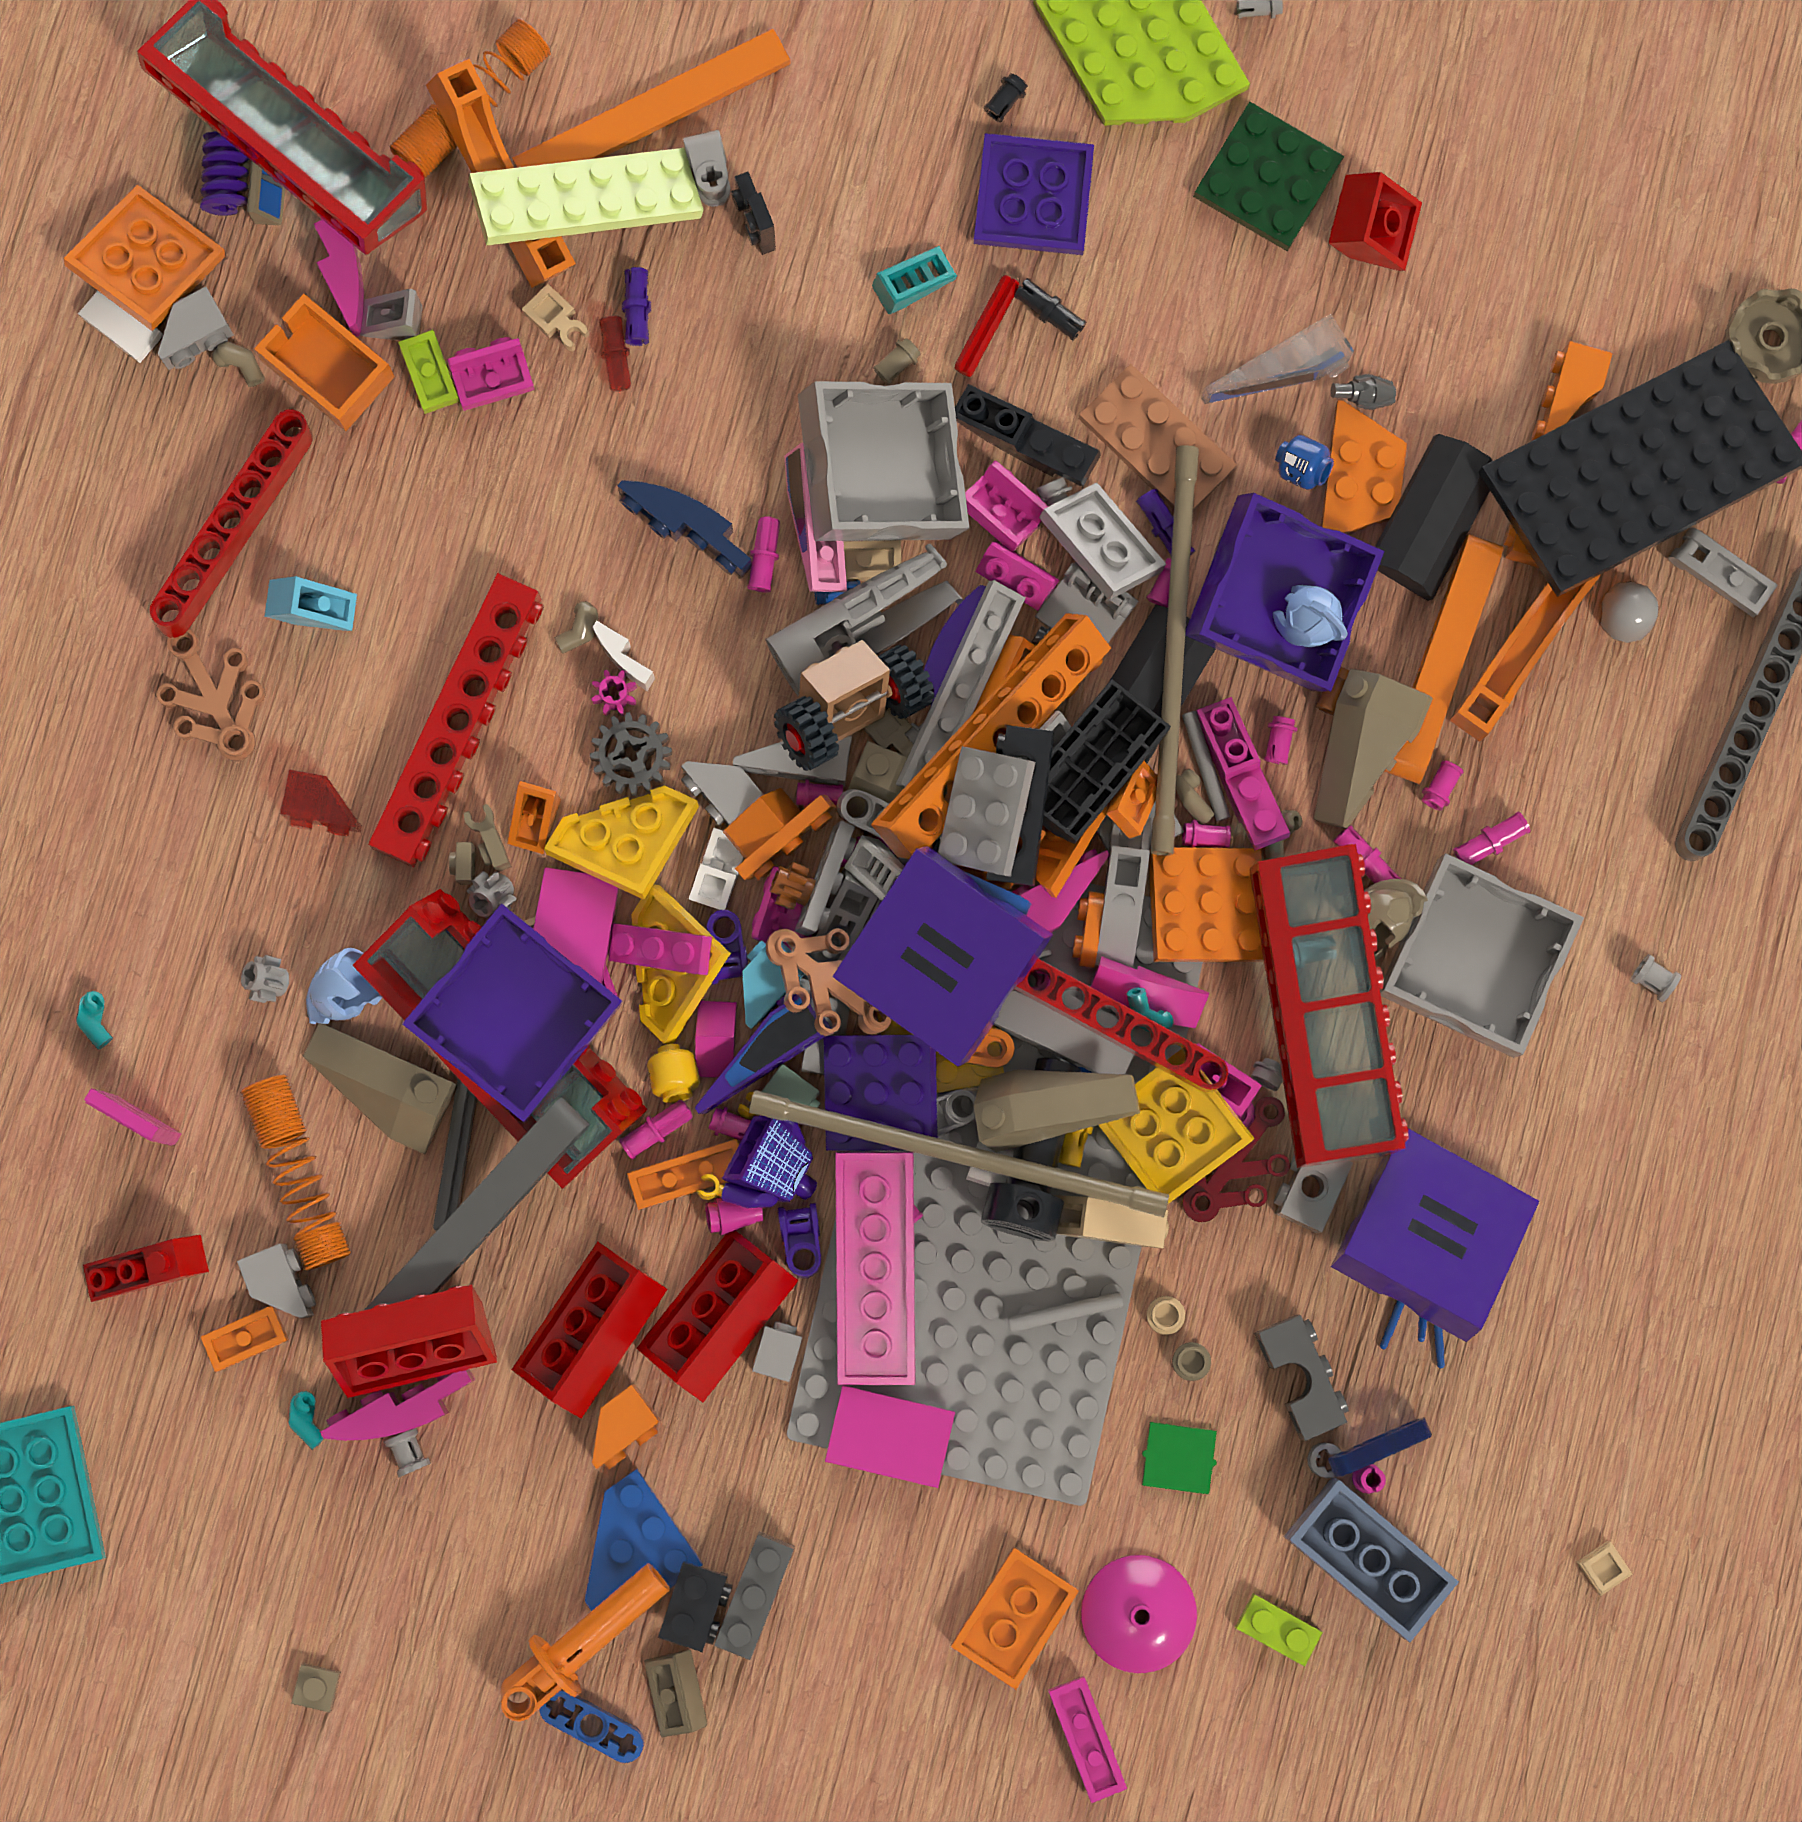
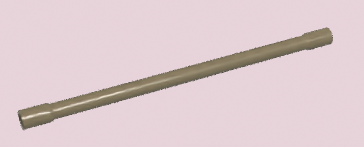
[1151,445,1199,855]
[749,1090,1169,1217]

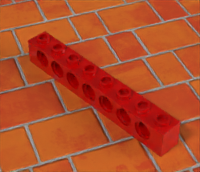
[368,573,544,868]

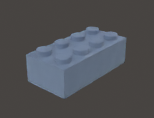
[1283,1477,1459,1642]

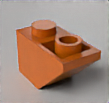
[592,1384,661,1470]

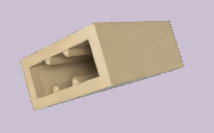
[1053,1195,1169,1248]

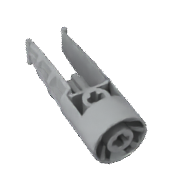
[765,544,963,697]

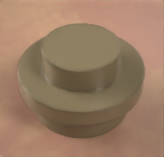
[1172,1342,1211,1381]

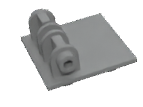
[1035,562,1139,643]

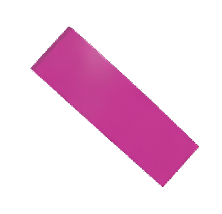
[314,219,364,337]
[1090,956,1209,1028]

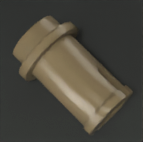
[873,338,921,385]

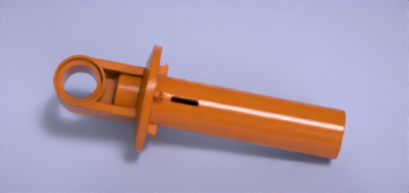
[500,1563,670,1721]

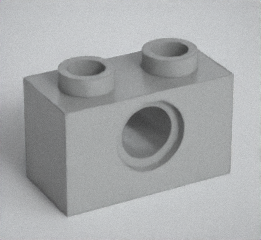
[1274,1154,1353,1233]

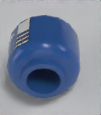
[1275,435,1334,490]

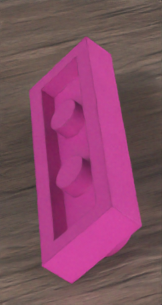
[608,923,712,975]
[1048,1676,1127,1803]

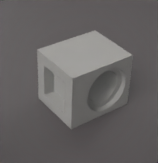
[752,1321,802,1382]

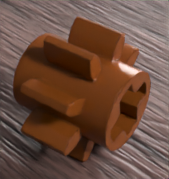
[769,862,816,910]

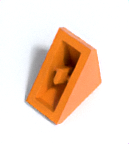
[507,781,561,854]
[723,788,801,859]

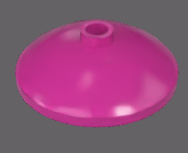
[1081,1555,1197,1673]

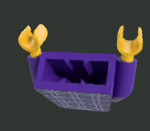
[697,1092,817,1208]

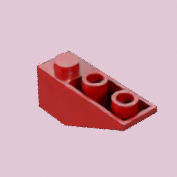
[83,1235,209,1302]

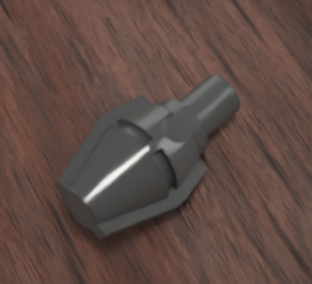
[1330,374,1396,410]

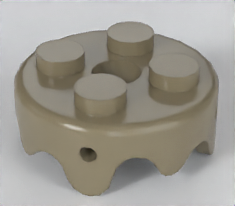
[1725,288,1802,384]

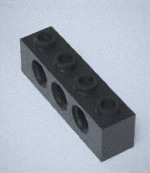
[981,725,1055,886]

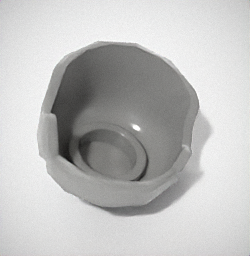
[1601,581,1658,643]

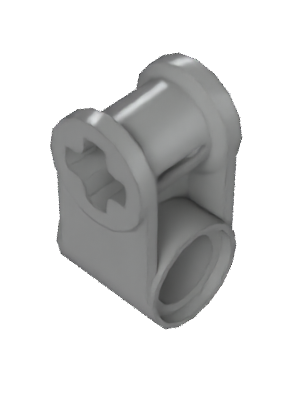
[683,130,731,207]
[937,1086,978,1138]

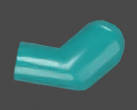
[1127,988,1174,1033]
[76,991,113,1050]
[288,1391,324,1450]

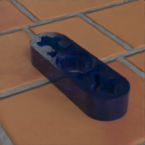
[1328,1417,1432,1478]

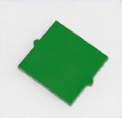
[1142,1422,1217,1495]

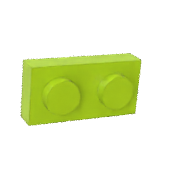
[398,330,460,414]
[1235,1593,1323,1667]

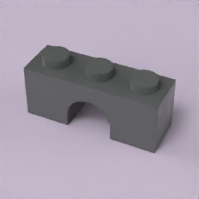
[1254,1315,1349,1441]
[714,1532,795,1660]

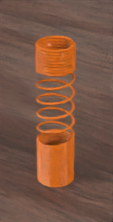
[389,19,551,178]
[240,1074,351,1271]

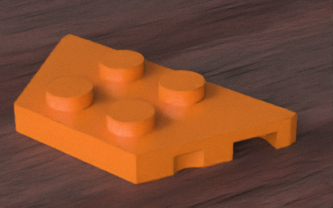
[1321,400,1407,533]
[1036,800,1112,898]

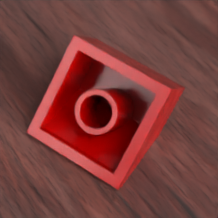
[1328,172,1422,271]

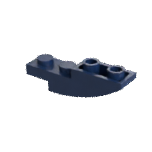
[617,480,752,578]

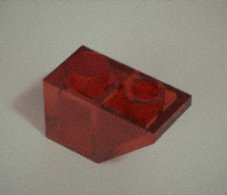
[280,769,362,837]

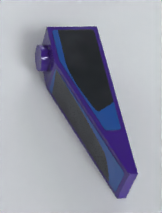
[695,994,831,1114]

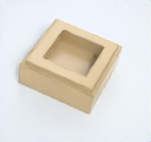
[1577,1541,1632,1596]

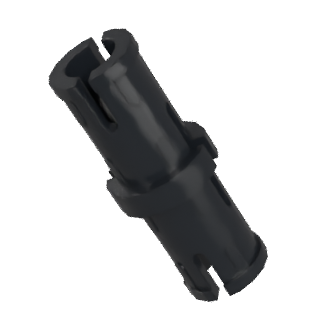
[1014,278,1087,341]

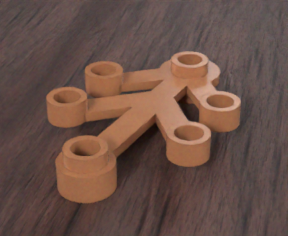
[156,629,266,761]
[766,928,891,1036]

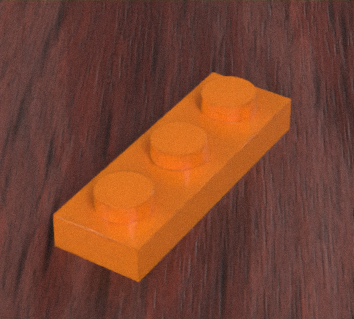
[735,795,837,881]
[627,1139,739,1210]

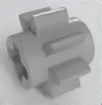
[467,871,516,918]
[241,955,289,1003]

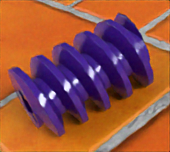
[200,131,250,216]

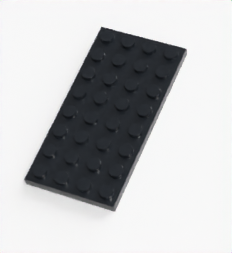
[1478,340,1802,597]

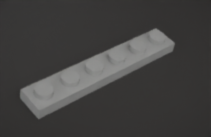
[895,580,1026,789]

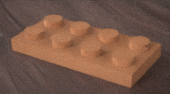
[1078,364,1237,511]

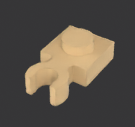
[522,284,589,351]

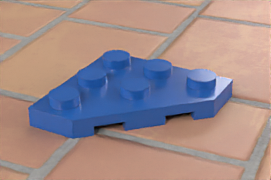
[585,1468,703,1611]

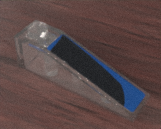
[1201,314,1354,404]

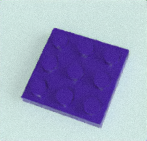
[973,133,1094,255]
[823,1035,938,1151]

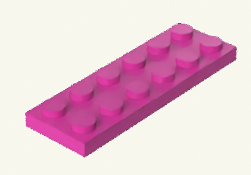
[836,1151,916,1385]

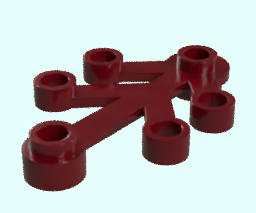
[1182,1097,1290,1222]

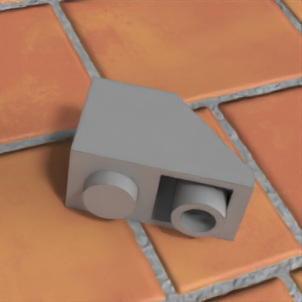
[158,287,234,370]
[681,761,764,826]
[237,1243,316,1318]

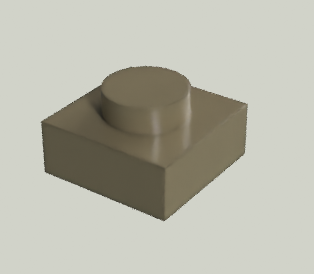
[449,842,476,885]
[291,1663,341,1712]

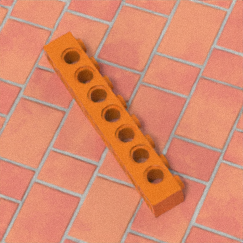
[871,613,1111,859]

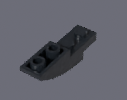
[955,384,1101,487]

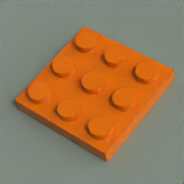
[63,184,225,331]
[1149,847,1264,962]

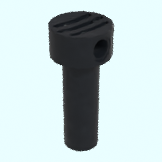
[981,1058,1081,1242]

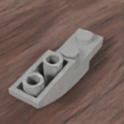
[1095,818,1152,968]

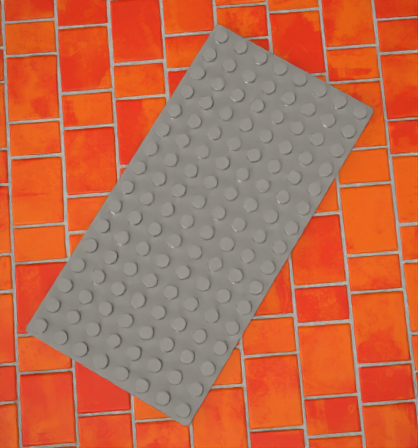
[787,880,1203,1506]

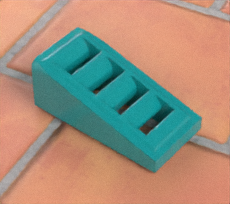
[872,246,957,315]

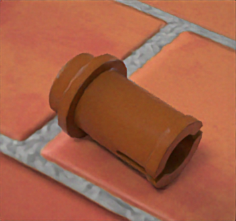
[1315,667,1350,716]

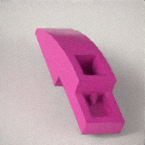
[1196,697,1290,851]
[320,1369,475,1441]

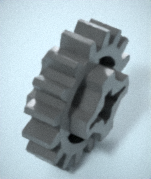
[590,712,673,796]

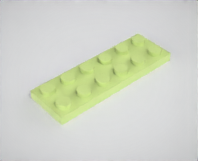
[468,148,704,246]

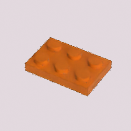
[950,1547,1079,1690]

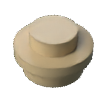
[1147,1296,1185,1335]

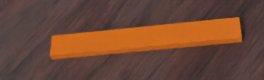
[512,28,791,168]

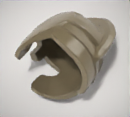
[1339,879,1428,960]

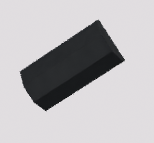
[1375,434,1493,601]
[1109,604,1216,763]
[1025,679,1171,844]

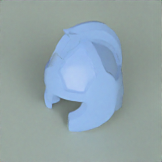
[1273,585,1348,647]
[306,948,383,1024]

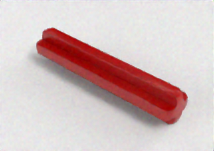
[955,275,1019,377]

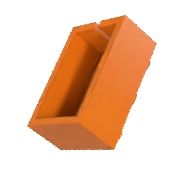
[254,293,395,432]

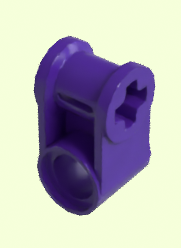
[707,910,748,985]
[778,1202,821,1278]

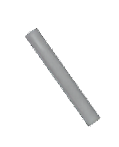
[1182,711,1230,822]
[1008,1292,1124,1332]

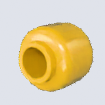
[647,1044,700,1103]

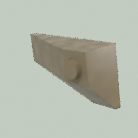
[1314,669,1433,829]
[303,1024,457,1154]
[973,1069,1140,1153]

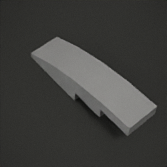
[993,990,1134,1075]

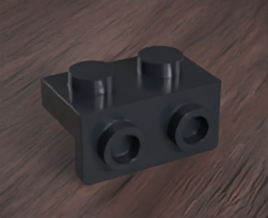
[658,1561,733,1652]

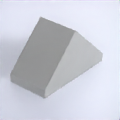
[360,289,423,341]

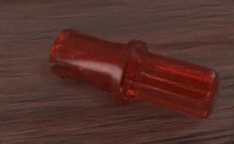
[599,316,631,392]

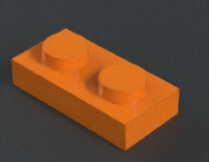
[1106,761,1157,839]
[200,1306,289,1372]

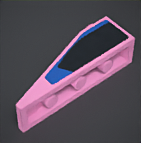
[784,443,847,592]

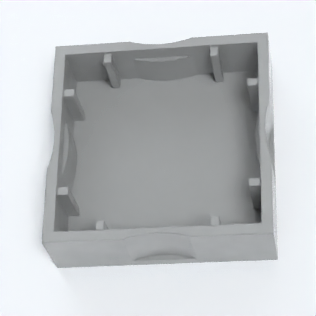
[798,381,970,541]
[1380,853,1584,1058]

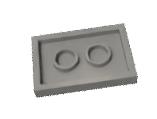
[1039,483,1166,600]
[938,746,1035,876]

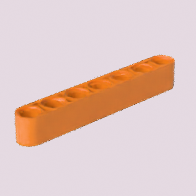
[1384,534,1504,784]

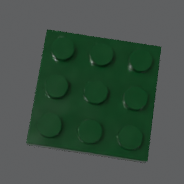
[1193,101,1344,252]

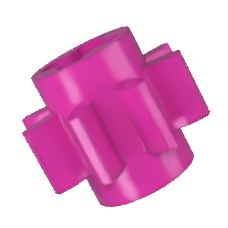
[591,670,637,716]

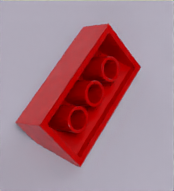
[636,1230,799,1403]
[511,1241,668,1419]
[321,1285,497,1398]

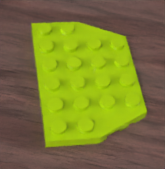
[1033,0,1250,126]

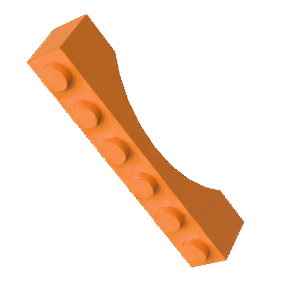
[426,59,576,288]
[1503,341,1613,568]
[1449,574,1601,742]

